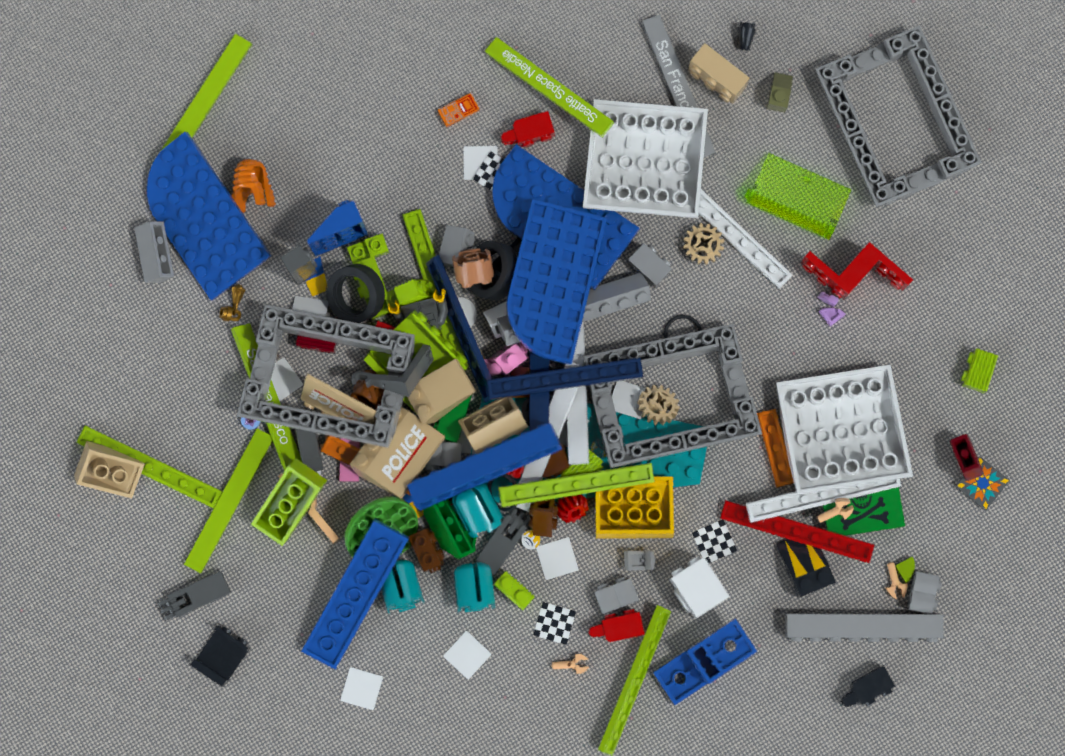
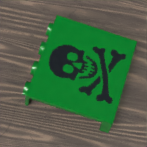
[823,487,905,536]

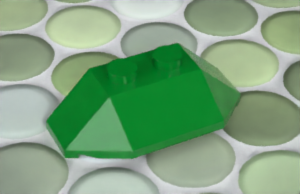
[423,497,477,560]

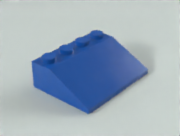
[307,200,368,257]

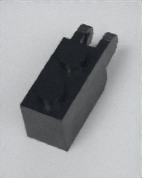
[840,665,895,707]

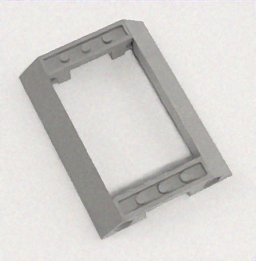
[815,25,982,208]
[237,305,415,448]
[584,324,762,468]

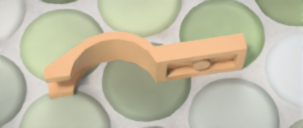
[278,473,340,544]

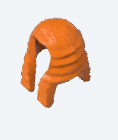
[231,159,276,213]

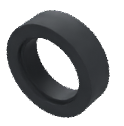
[469,241,518,300]
[326,264,385,323]

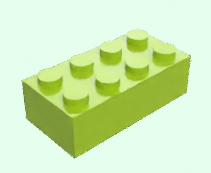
[251,458,328,546]

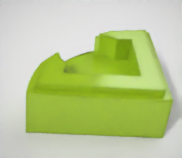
[895,557,915,583]

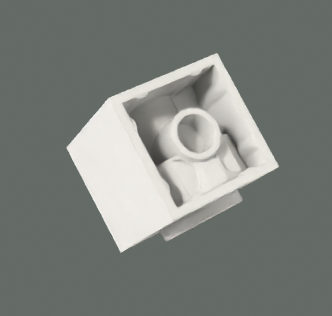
[669,556,730,618]

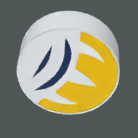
[521,530,541,550]

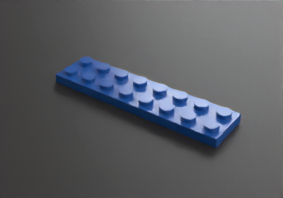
[301,519,409,670]

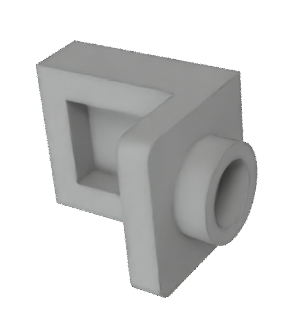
[624,550,656,571]

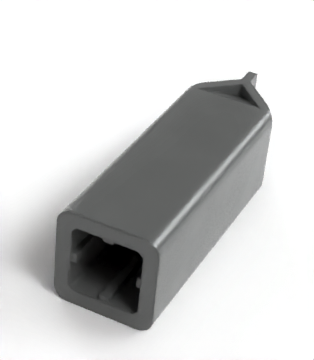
[295,409,324,472]

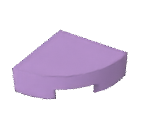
[817,292,839,308]
[819,308,846,327]

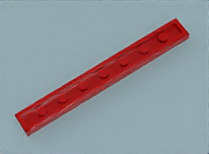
[720,500,875,563]

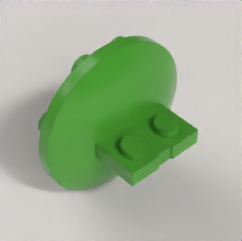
[345,497,418,558]

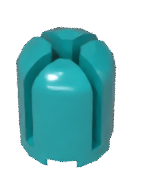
[452,483,504,538]
[381,560,425,614]
[453,562,496,612]

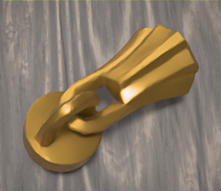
[219,284,246,322]

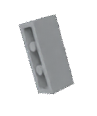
[134,221,174,283]

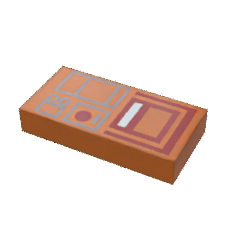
[438,93,480,128]

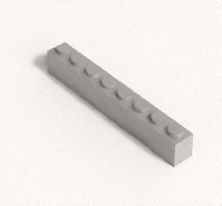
[497,273,651,346]
[785,614,944,642]

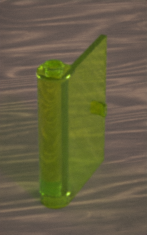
[744,153,852,240]

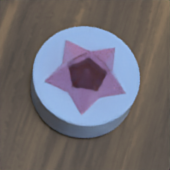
[241,417,261,430]

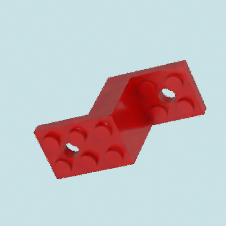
[801,242,913,300]

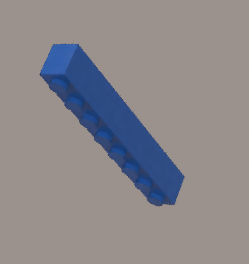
[407,423,562,510]

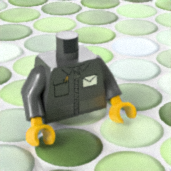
[388,289,448,330]

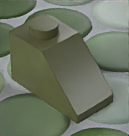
[767,72,793,113]

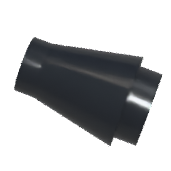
[738,22,756,51]

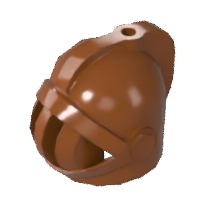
[350,370,385,411]

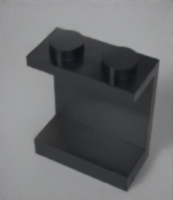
[190,625,250,687]

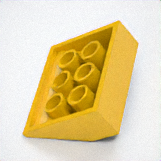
[595,477,674,539]

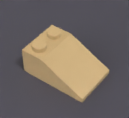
[407,359,476,424]
[74,441,145,498]

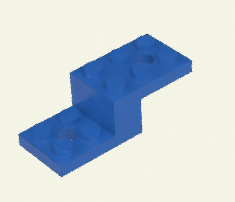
[653,619,758,705]

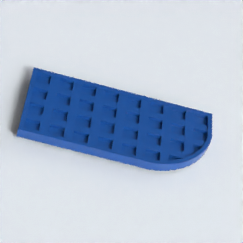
[147,132,272,300]
[493,144,640,290]
[507,199,607,365]

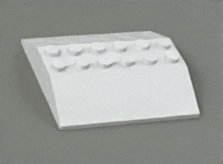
[583,99,708,218]
[776,365,913,495]

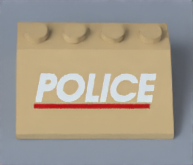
[301,374,376,426]
[349,407,445,499]

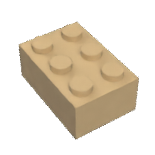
[688,43,750,104]
[458,397,528,455]

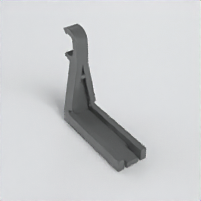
[351,344,434,397]

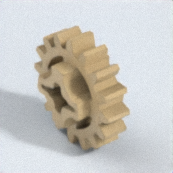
[683,223,724,265]
[637,385,680,425]

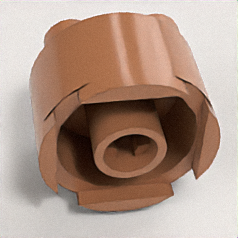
[452,248,494,288]

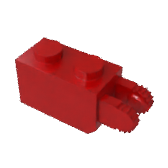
[501,111,555,148]
[589,609,645,642]

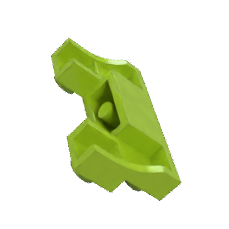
[347,233,404,320]

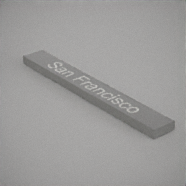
[642,15,716,158]

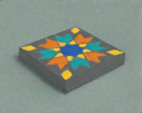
[955,456,1010,511]

